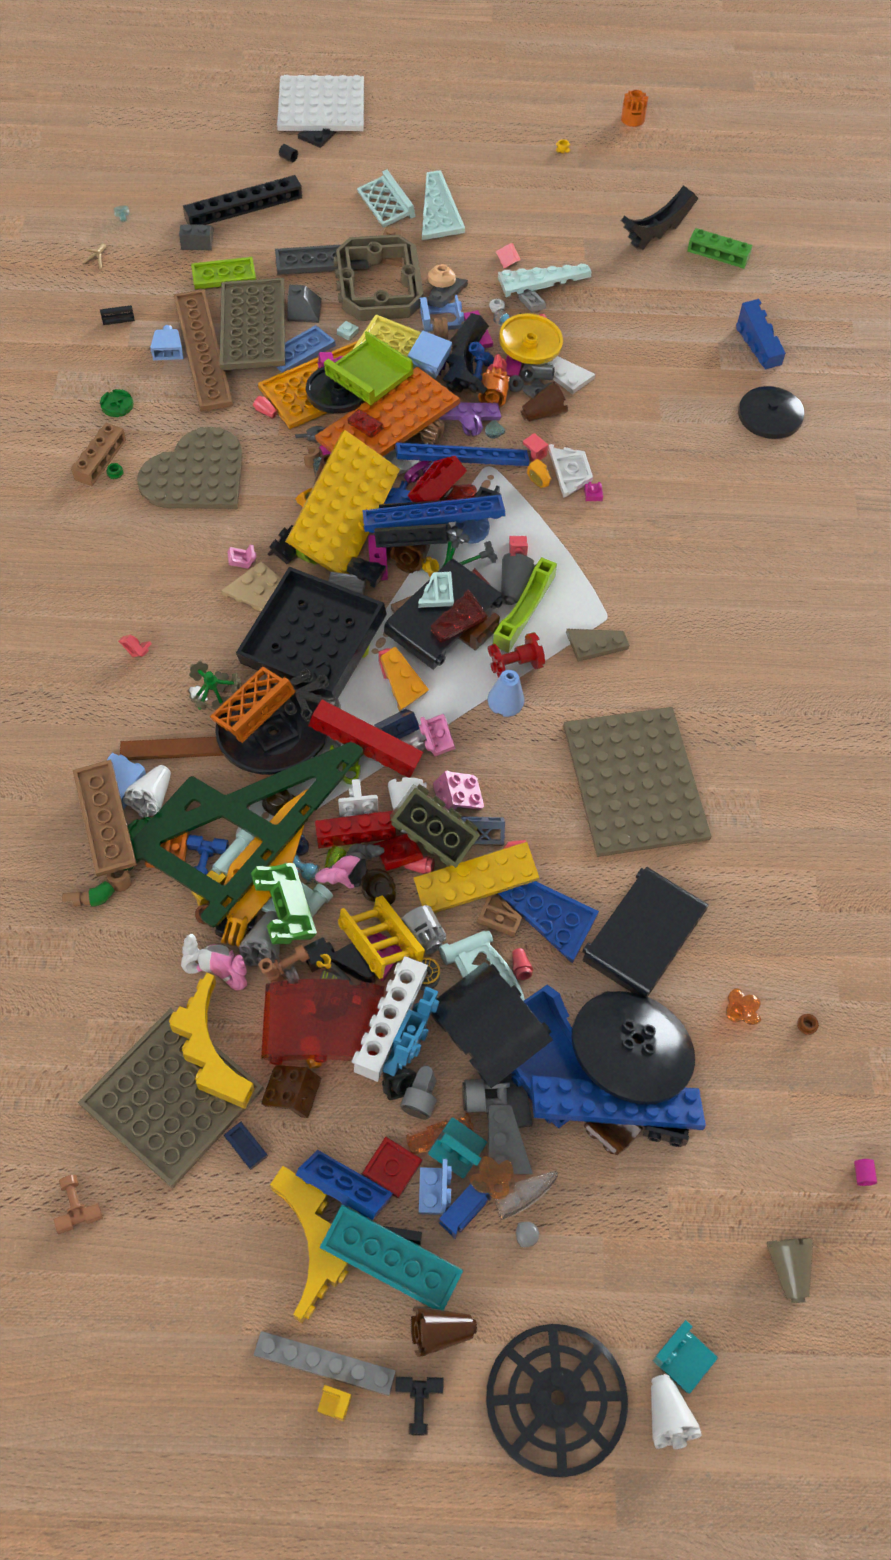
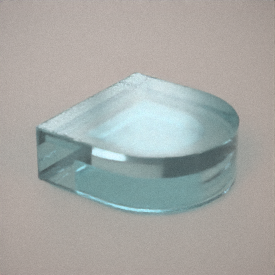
[485,420,505,439]

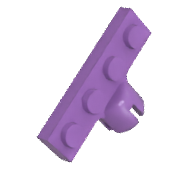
[439,402,501,436]

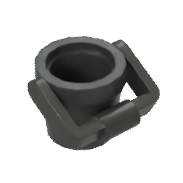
[382,1066,417,1100]

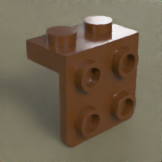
[458,612,500,651]
[261,1065,322,1118]
[584,1122,643,1155]

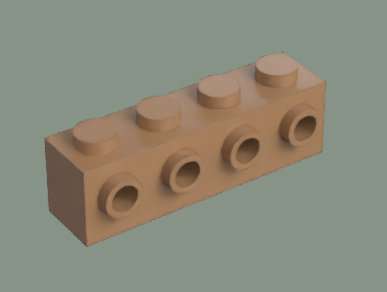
[71,423,126,486]

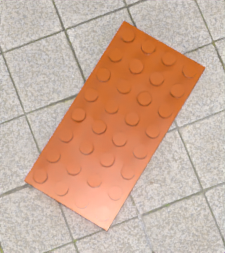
[315,367,460,457]

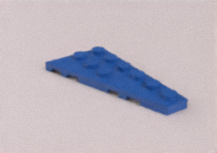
[497,881,599,964]

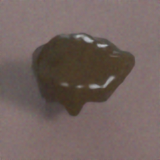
[360,868,396,905]

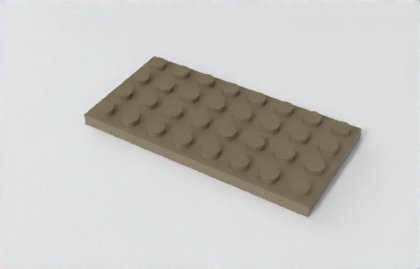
[220,278,285,370]

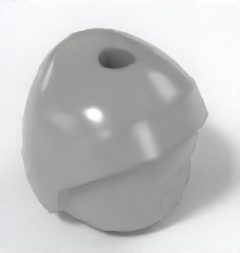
[516,1222,539,1247]

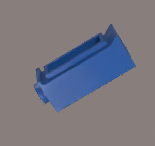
[439,1179,492,1239]

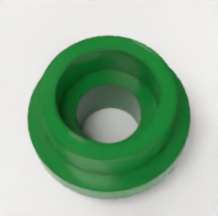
[106,463,124,479]

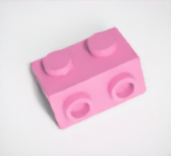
[419,714,456,757]

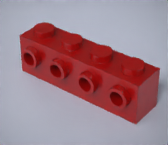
[315,811,396,849]

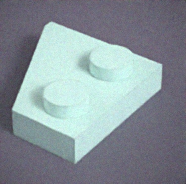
[418,572,454,608]

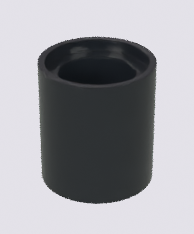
[279,144,298,163]

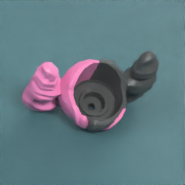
[315,843,384,888]

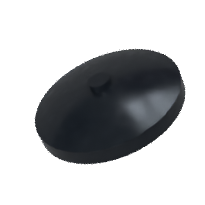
[306,367,365,414]
[738,386,804,439]

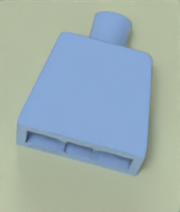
[151,325,184,360]

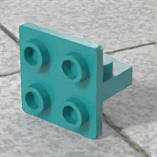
[428,1117,487,1179]

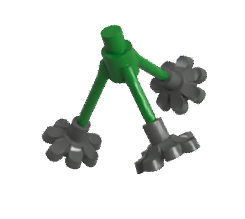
[442,524,498,567]

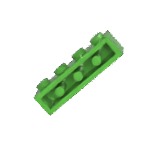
[687,228,753,268]

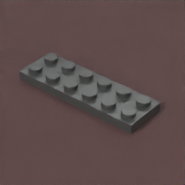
[275,244,369,275]

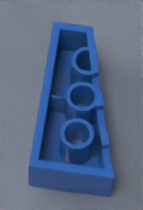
[736,299,785,370]

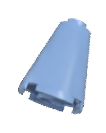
[488,670,524,717]

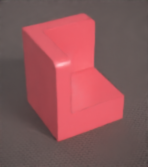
[496,243,520,268]
[523,433,548,462]

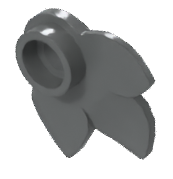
[523,379,552,398]

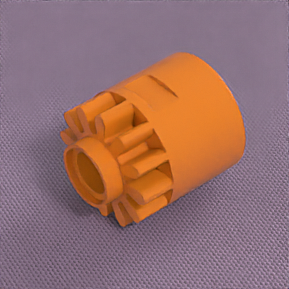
[621,89,648,127]
[478,367,510,408]

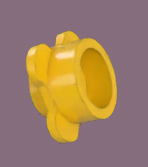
[556,139,570,153]
[422,556,440,577]

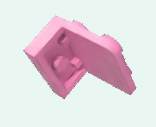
[433,771,484,810]

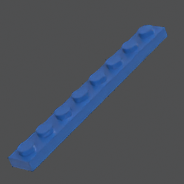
[395,443,530,466]

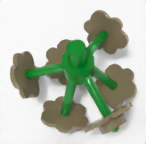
[188,661,241,710]

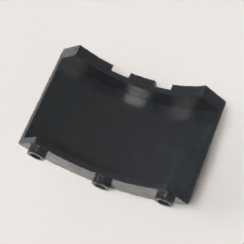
[431,962,553,1088]

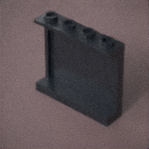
[374,500,449,548]

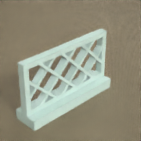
[357,170,416,228]

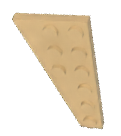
[221,561,305,612]

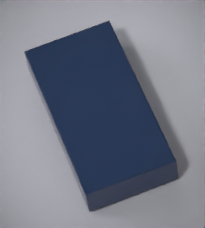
[224,1122,268,1170]

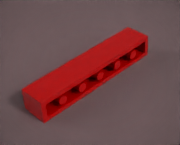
[308,700,423,778]

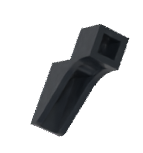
[304,937,375,985]

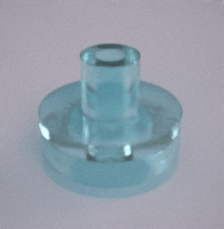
[114,206,130,221]

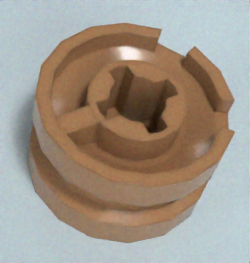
[432,317,448,340]

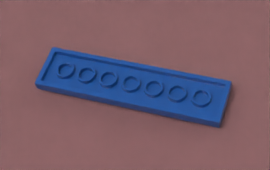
[363,495,506,533]
[530,1076,706,1130]

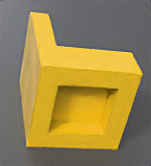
[317,1385,352,1422]

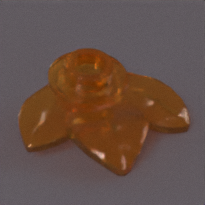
[726,988,762,1025]
[469,1156,514,1199]

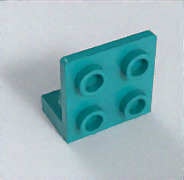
[652,1320,718,1394]

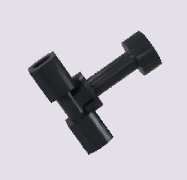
[395,1377,444,1436]

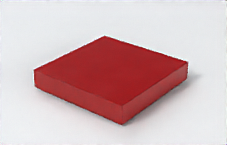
[374,833,423,871]
[362,1136,423,1199]

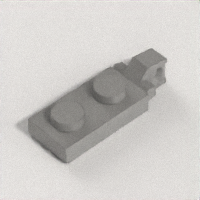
[518,289,546,312]

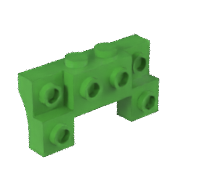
[251,863,317,944]

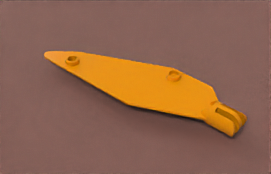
[221,789,310,947]

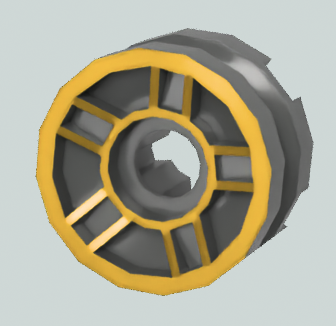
[420,958,440,990]

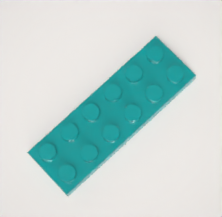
[320,1205,463,1310]

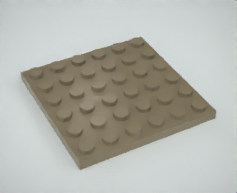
[78,1008,264,1189]

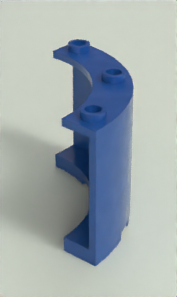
[512,984,591,1129]

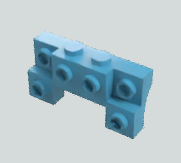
[382,987,440,1076]

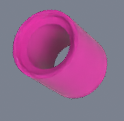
[854,1159,877,1186]

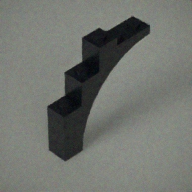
[621,185,699,250]
[443,313,489,394]

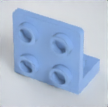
[419,1159,452,1215]

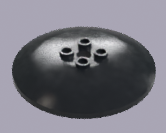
[215,683,328,775]
[572,991,695,1104]

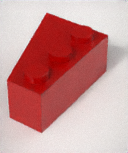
[407,455,467,502]

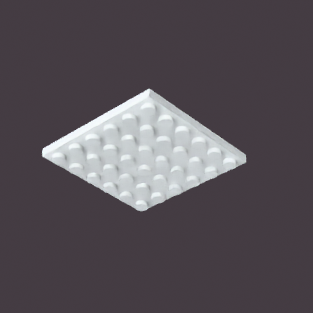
[277,75,364,131]

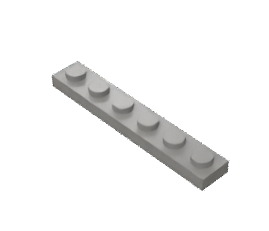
[254,1331,396,1396]

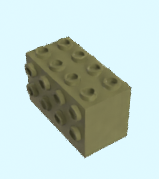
[390,784,480,868]

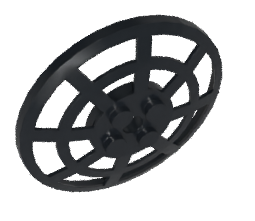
[486,1324,628,1478]

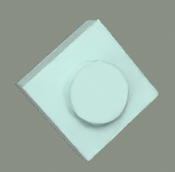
[337,321,359,341]

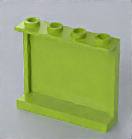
[324,331,414,405]

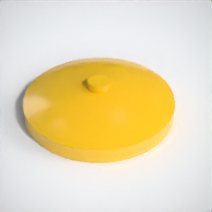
[499,313,563,364]

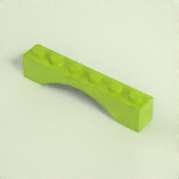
[493,557,557,653]

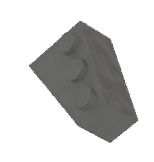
[487,1105,533,1175]

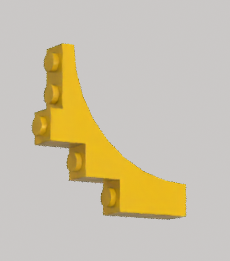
[169,973,255,1109]
[270,1166,349,1323]

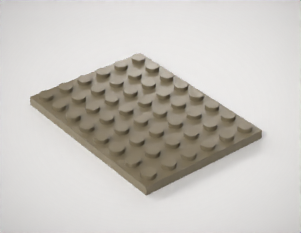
[563,707,711,857]

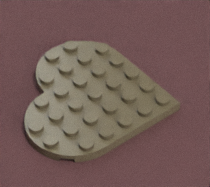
[137,427,242,509]

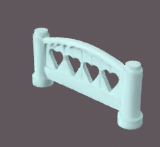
[211,829,333,917]
[439,930,525,1001]

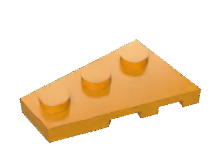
[380,646,429,712]

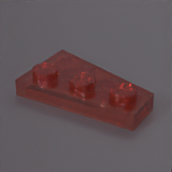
[431,589,488,643]

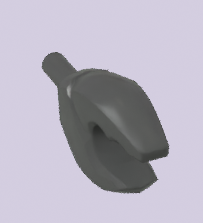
[295,426,325,443]

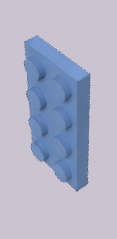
[275,325,336,372]

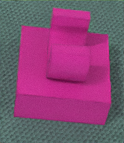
[584,482,603,501]

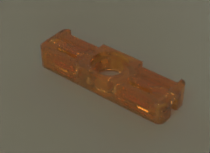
[406,1113,474,1155]

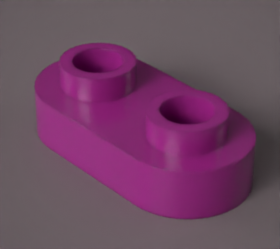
[404,461,432,483]

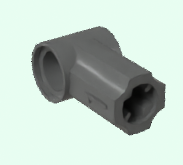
[521,363,555,381]

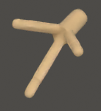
[83,243,106,270]

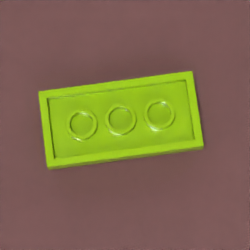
[191,257,256,289]

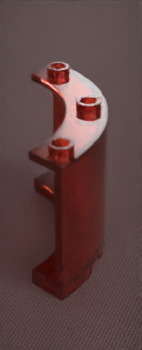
[261,979,384,1065]

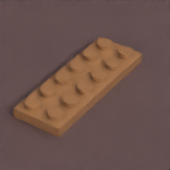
[73,759,137,877]

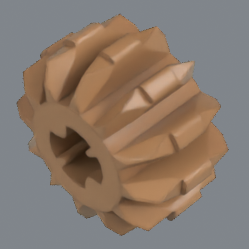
[420,418,445,445]

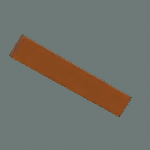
[120,736,224,760]

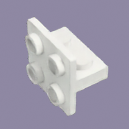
[338,779,378,817]

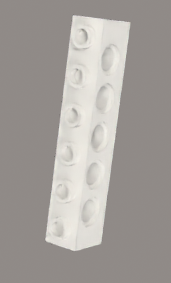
[352,956,428,1082]

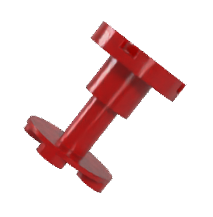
[487,632,545,678]

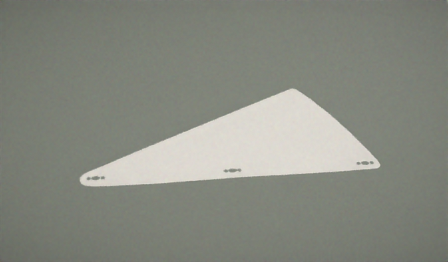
[236,466,608,838]

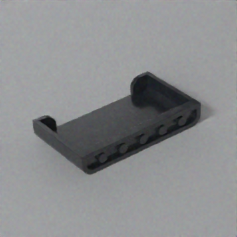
[384,559,504,670]
[582,867,709,998]

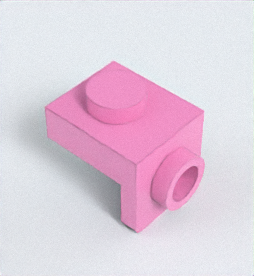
[227,545,256,569]

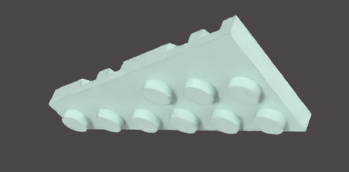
[422,170,465,240]
[498,264,591,297]

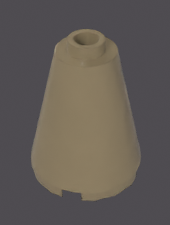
[767,1238,813,1303]

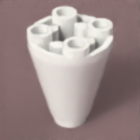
[123,765,171,818]
[651,1375,702,1449]

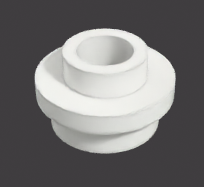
[489,299,505,314]

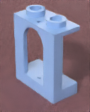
[420,295,464,332]

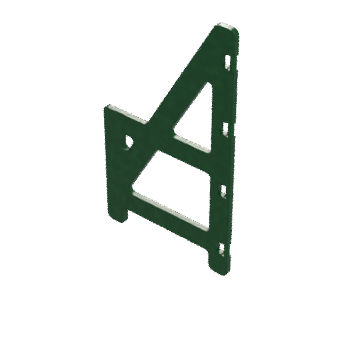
[123,742,363,927]

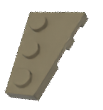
[566,629,630,662]

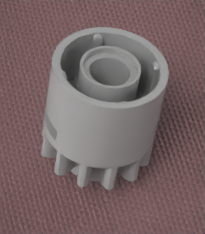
[401,905,446,954]

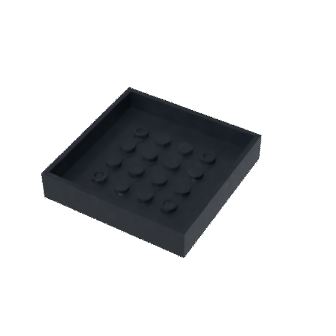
[236,567,387,702]

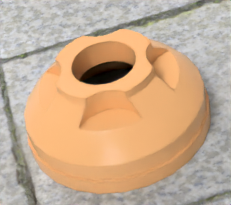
[427,264,456,288]

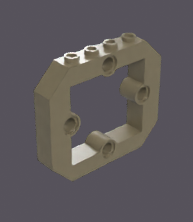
[333,234,424,321]

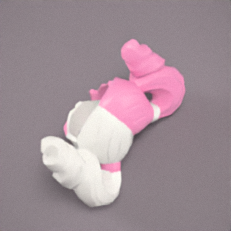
[181,934,247,990]

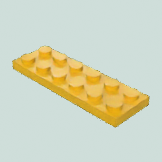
[414,842,540,913]

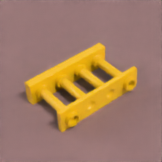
[338,895,425,979]

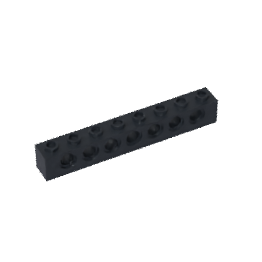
[183,175,302,225]

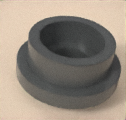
[508,375,524,392]

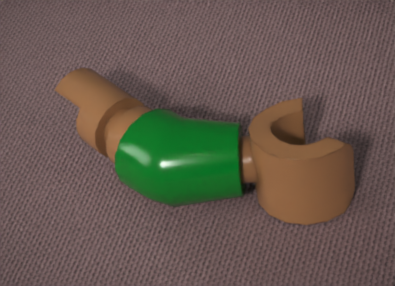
[62,870,132,907]

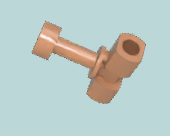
[258,944,310,985]
[54,1175,103,1235]

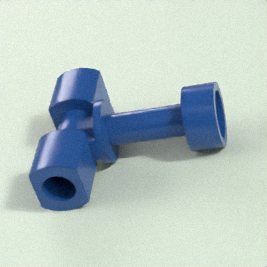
[469,342,494,381]
[187,835,229,875]

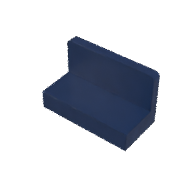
[374,709,420,739]

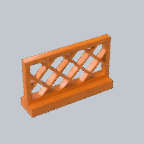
[210,667,295,743]

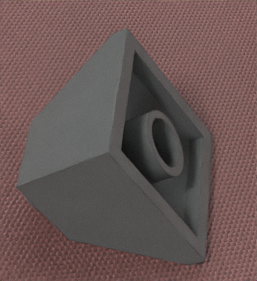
[287,284,322,323]

